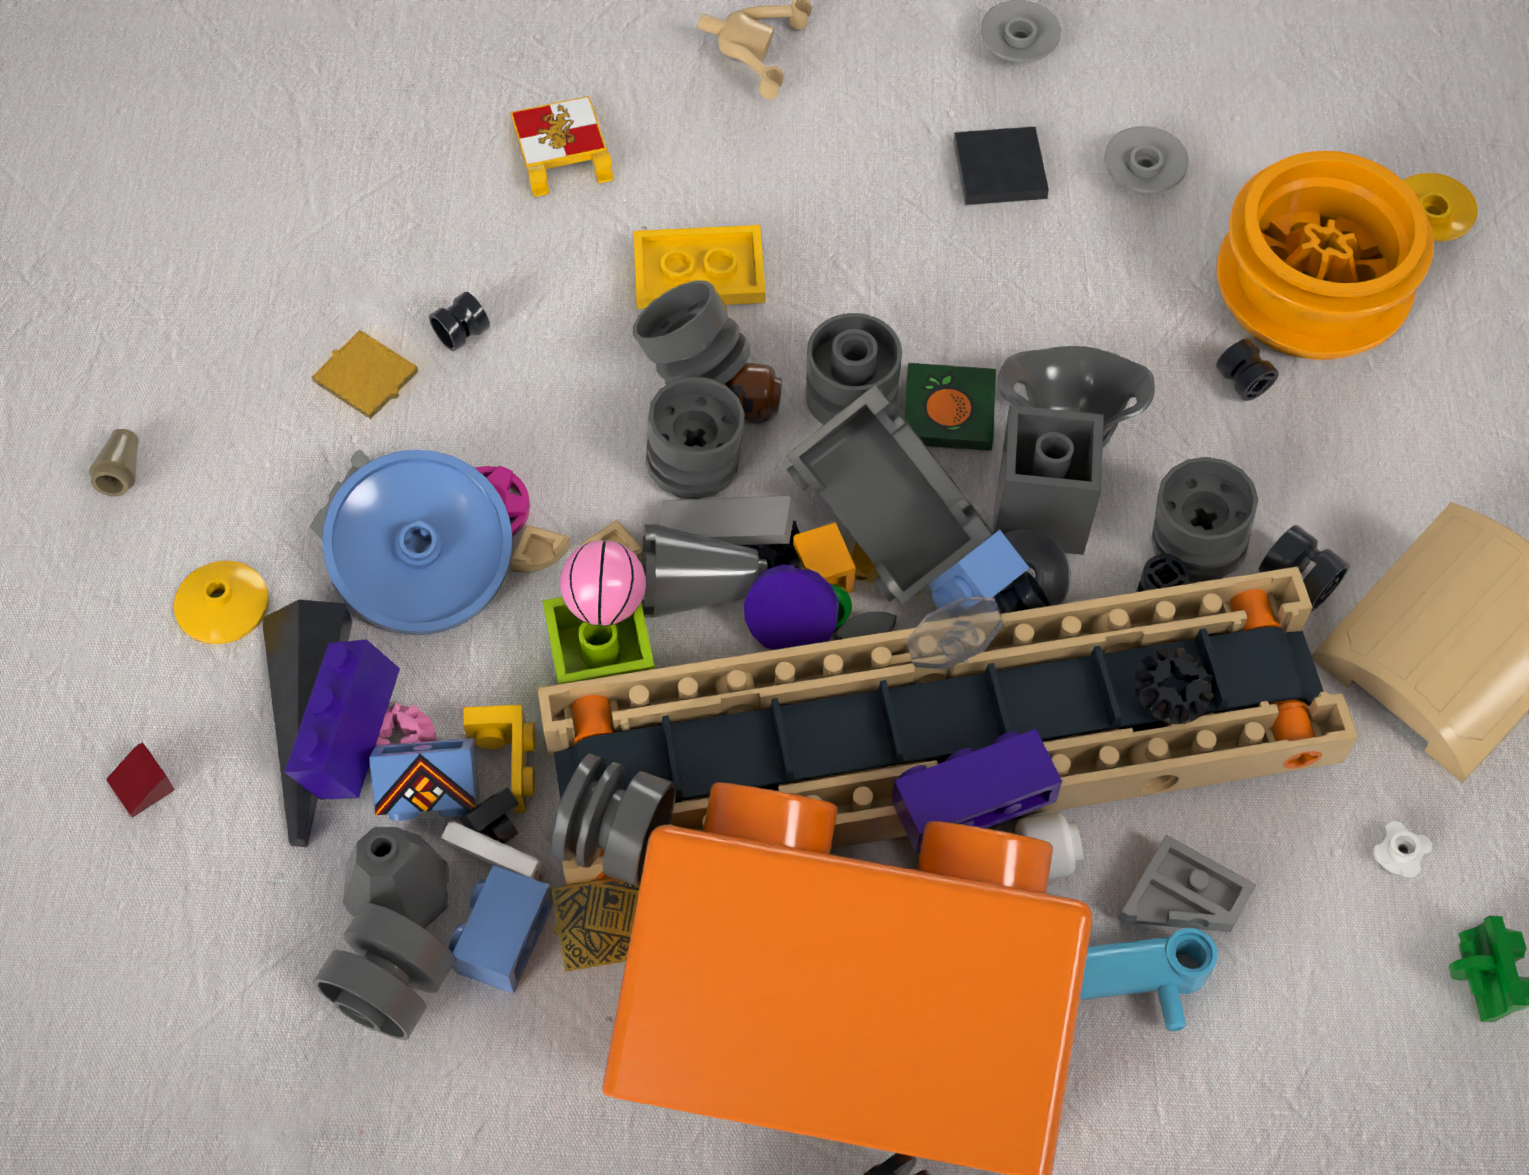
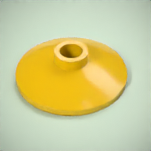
[1403,173,1478,241]
[174,561,269,644]

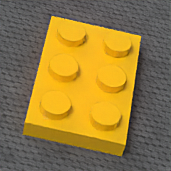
[633,225,766,309]

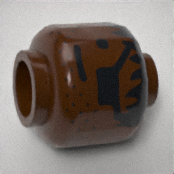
[724,363,782,421]

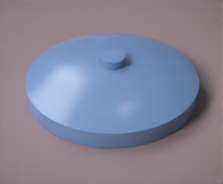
[322,449,512,635]

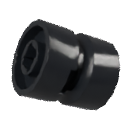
[1259,525,1350,612]

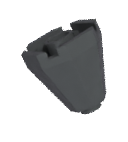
[343,827,449,929]

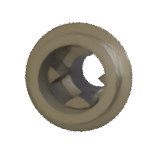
[89,429,139,497]

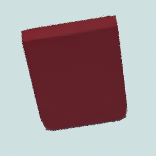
[106,742,175,818]

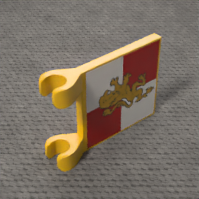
[510,96,614,197]

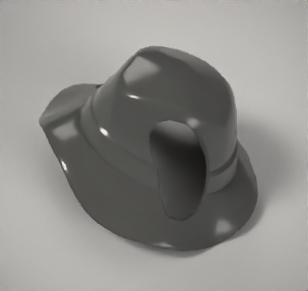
[998,346,1155,448]

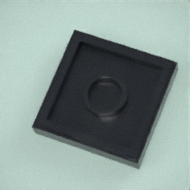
[953,126,1049,205]

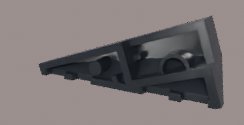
[263,599,352,847]

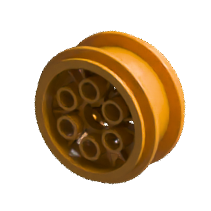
[1216,150,1434,360]

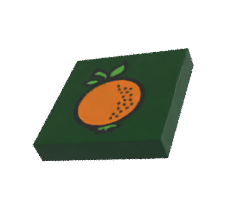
[904,363,996,451]

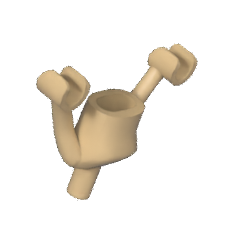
[697,0,812,100]

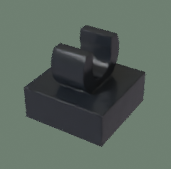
[459,787,519,844]

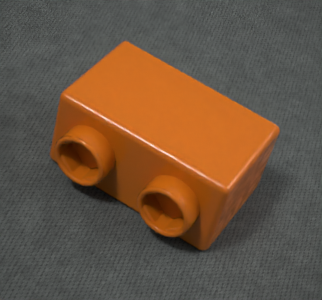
[602,782,1093,1175]

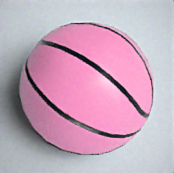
[559,540,646,626]

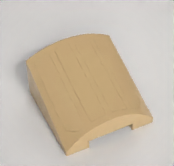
[1312,502,1529,783]

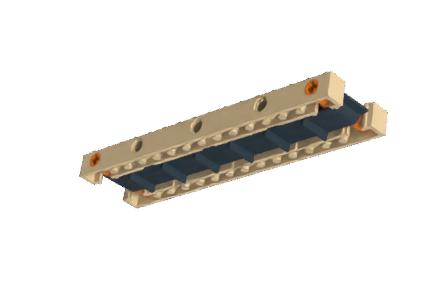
[537,567,1358,893]

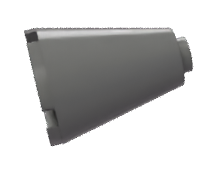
[642,524,767,618]

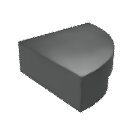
[834,612,897,640]

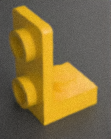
[463,705,535,813]

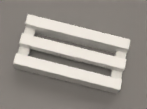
[441,821,548,882]

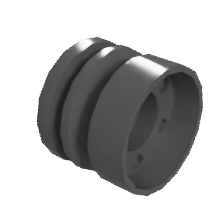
[633,280,750,385]
[646,377,745,499]
[1151,457,1258,582]
[551,753,676,886]

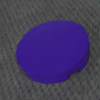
[744,564,839,650]

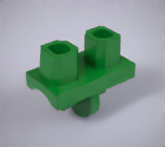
[1449,915,1529,1022]

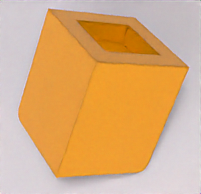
[793,522,856,593]

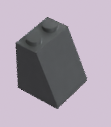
[993,405,1103,555]

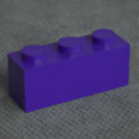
[285,639,400,800]
[892,729,1062,854]

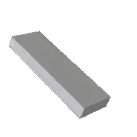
[657,495,796,545]

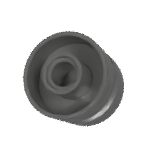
[806,313,902,425]
[313,903,456,1040]

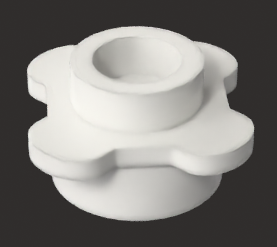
[1373,821,1432,878]

